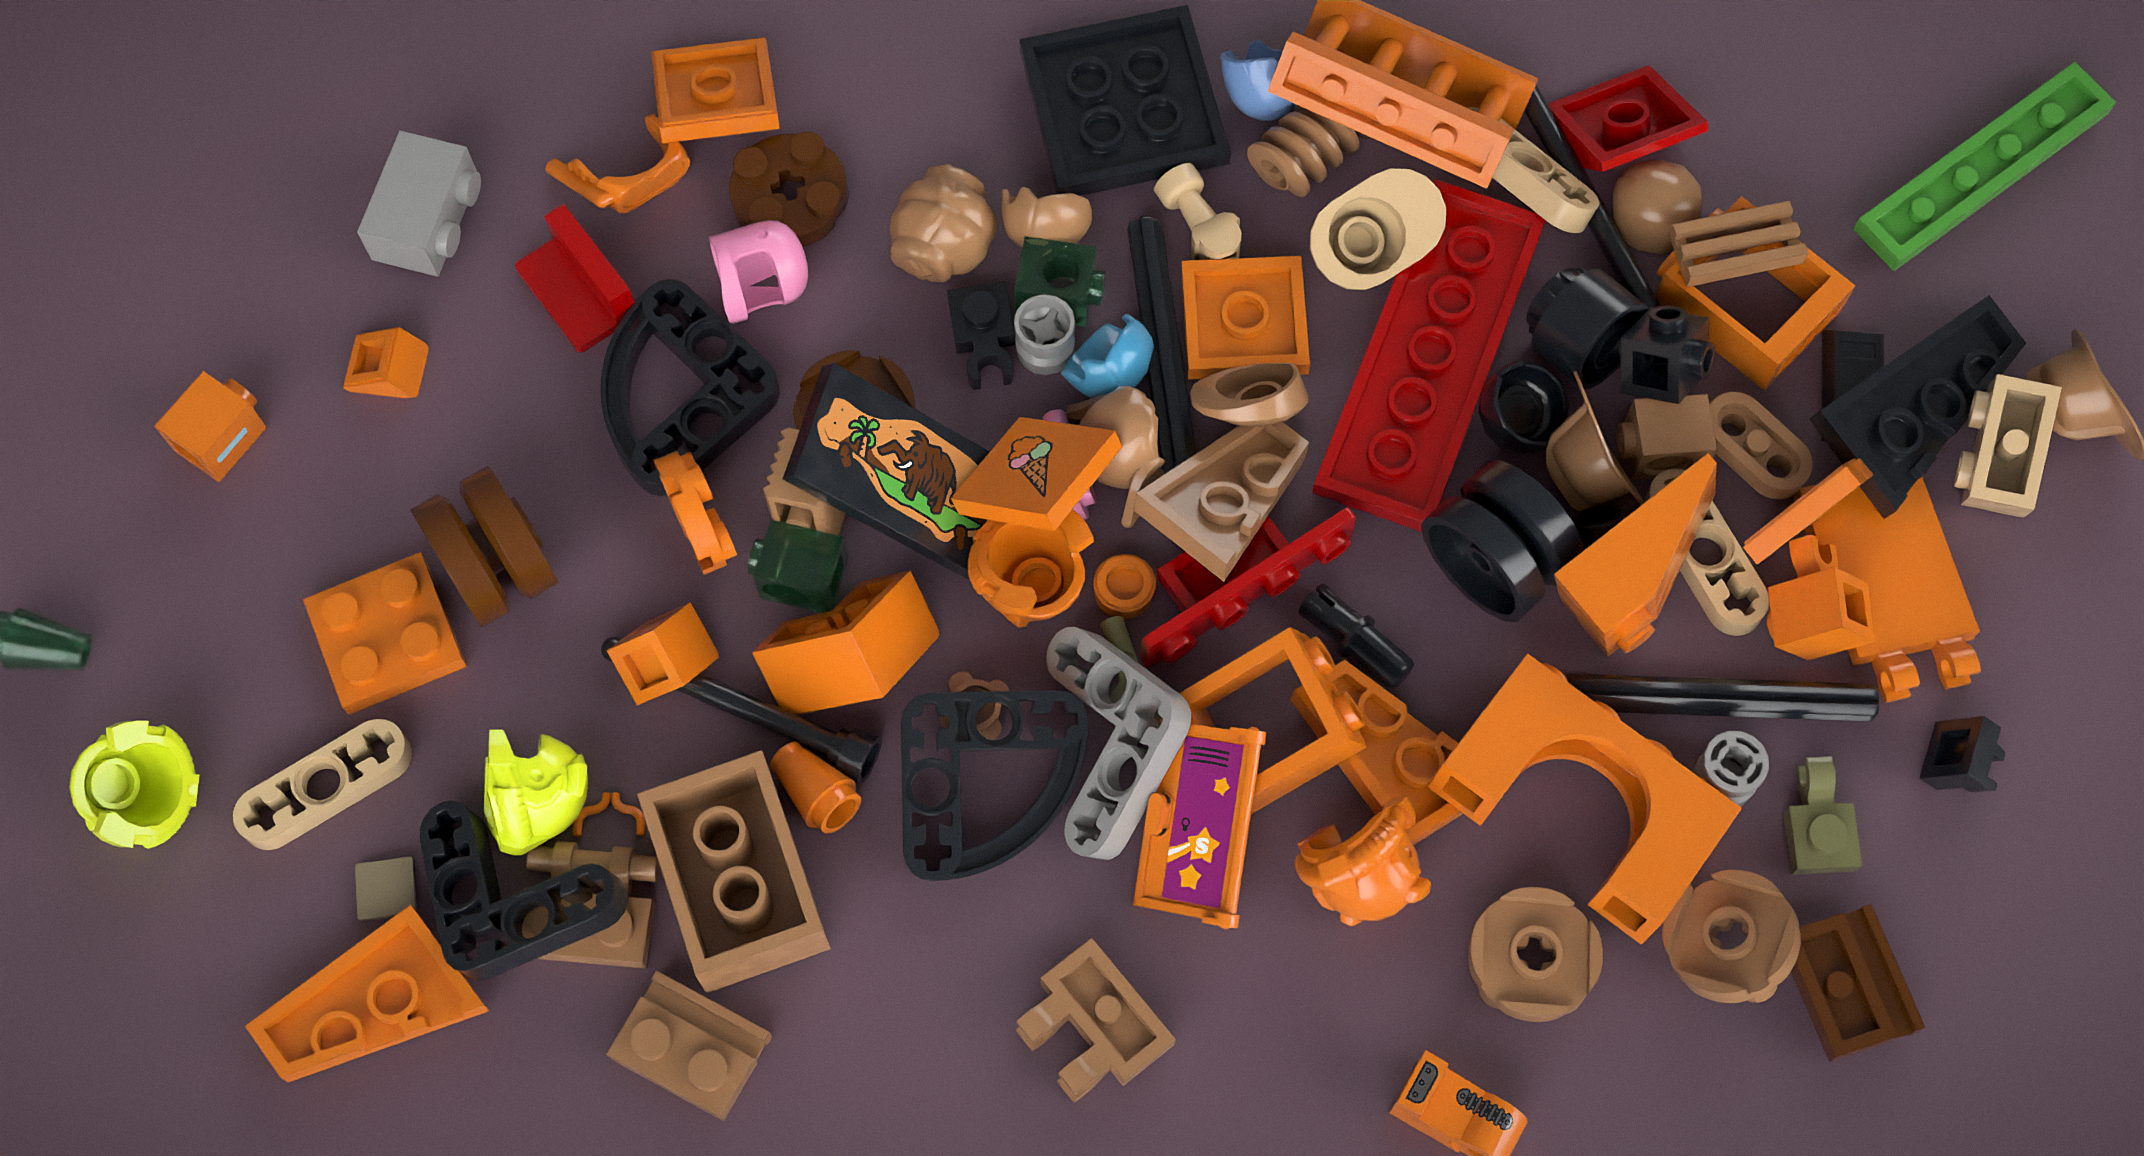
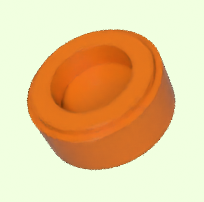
[1094,554,1156,619]

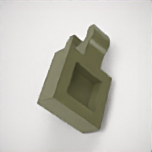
[1783,756,1863,875]

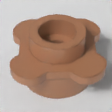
[940,672,1009,740]

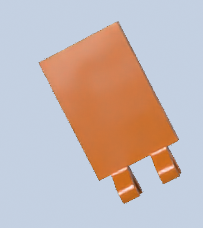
[1794,477,1981,703]

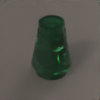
[0,607,92,671]

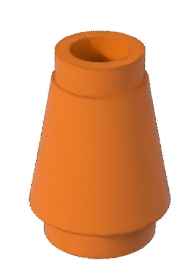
[770,742,861,834]

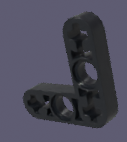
[419,800,628,981]

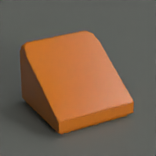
[343,327,429,398]

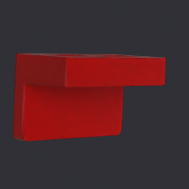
[515,204,635,353]

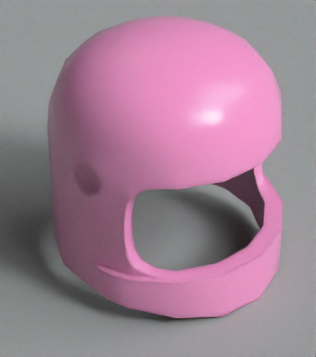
[709,220,808,324]

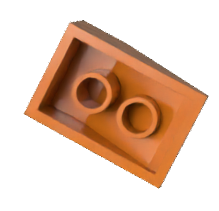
[1554,453,1717,657]

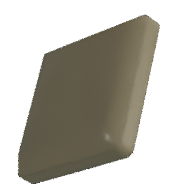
[355,856,417,921]

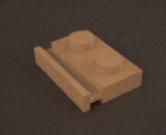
[607,970,772,1121]

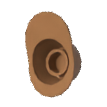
[2026,329,2144,461]
[1546,371,1643,511]

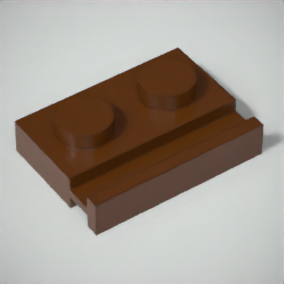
[1791,904,1926,1062]

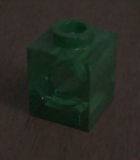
[1014,236,1106,327]
[748,519,849,613]

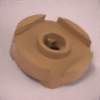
[1662,870,1801,1003]
[1467,887,1603,1022]

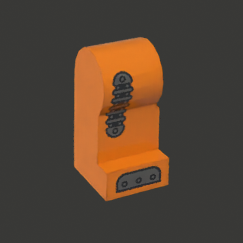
[1389,1049,1528,1156]

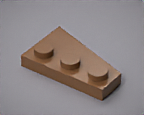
[1134,422,1309,582]

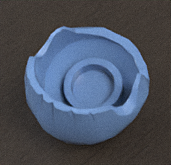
[1220,40,1297,121]

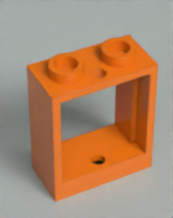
[1656,196,1856,391]
[1179,627,1367,814]

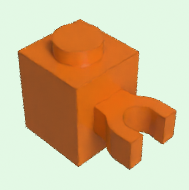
[1767,534,1876,661]

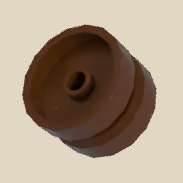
[410,466,559,628]

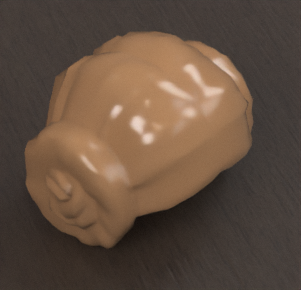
[890,164,998,283]

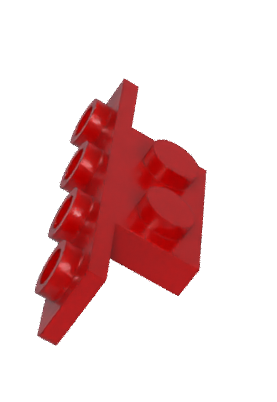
[1141,507,1356,669]

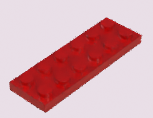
[1312,179,1546,532]

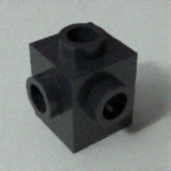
[1619,305,1715,404]

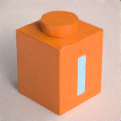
[154,371,267,482]

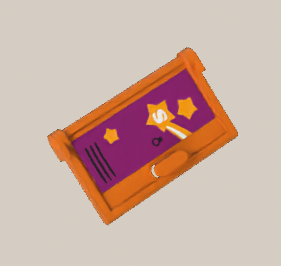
[1133,719,1267,929]

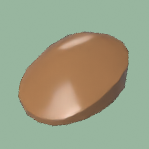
[1190,363,1309,427]

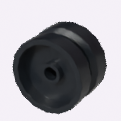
[1421,460,1584,622]

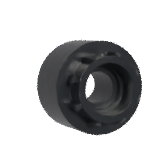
[1526,267,1649,389]

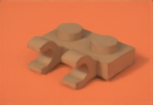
[1016,938,1176,1103]

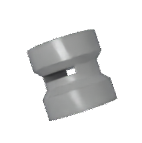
[1014,294,1075,375]
[1692,731,1769,807]

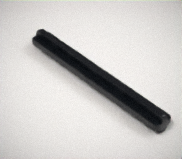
[1127,216,1196,474]
[1564,673,1880,721]

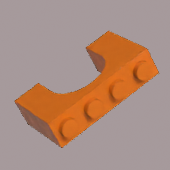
[1428,653,1742,945]

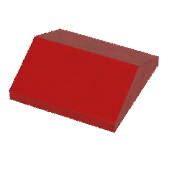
[1548,65,1708,172]

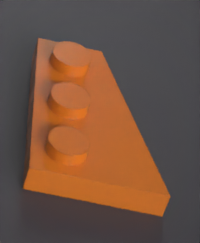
[245,905,489,1083]

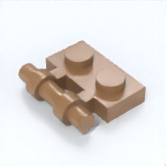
[522,841,660,969]

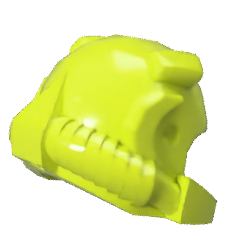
[69,721,200,849]
[484,729,588,856]

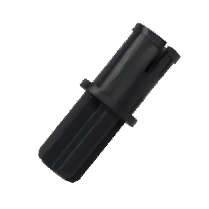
[1298,583,1414,688]

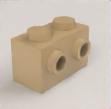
[1954,374,2062,518]

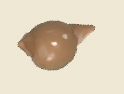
[1066,386,1165,528]

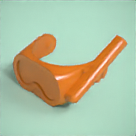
[545,113,690,214]

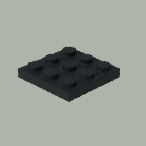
[1019,5,1231,196]

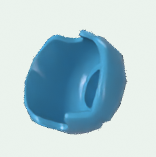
[1061,314,1154,399]

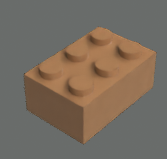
[637,750,831,994]

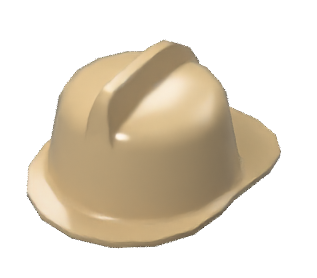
[1310,169,1446,290]

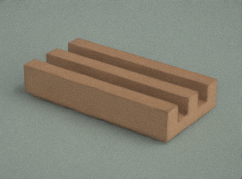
[1669,201,1809,287]

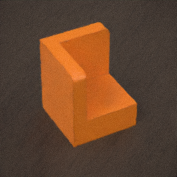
[606,602,719,706]

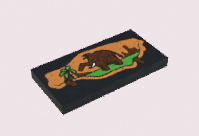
[783,362,990,580]

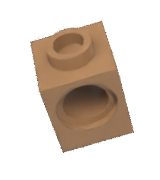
[1616,394,1717,480]

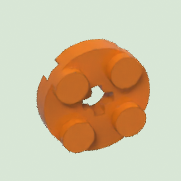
[653,451,737,575]

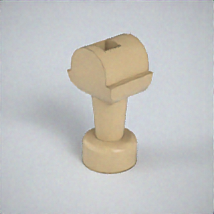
[1154,163,1242,260]

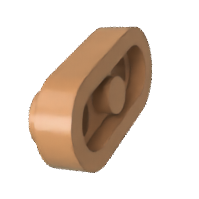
[1709,392,1813,499]

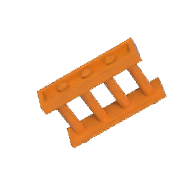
[1267,0,1539,189]

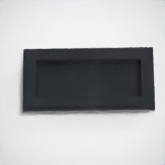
[1821,329,1884,442]

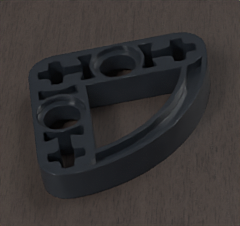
[601,279,780,496]
[900,690,1088,881]

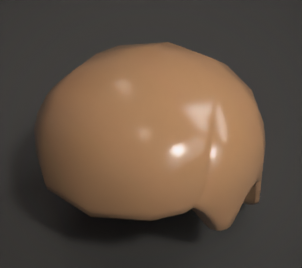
[1611,159,1703,254]
[1001,187,1092,254]

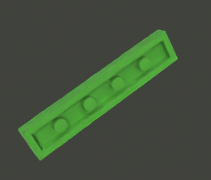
[1853,62,2116,272]

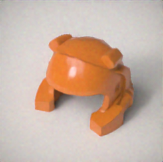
[968,509,1094,628]
[1295,793,1431,926]

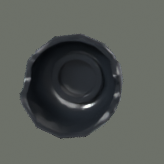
[1478,361,1569,454]

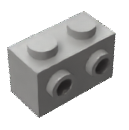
[357,130,481,277]

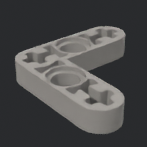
[1046,626,1191,860]

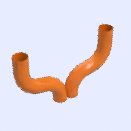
[572,792,646,837]

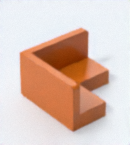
[752,570,940,715]

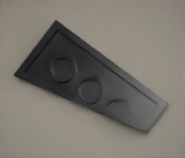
[1809,295,2026,519]

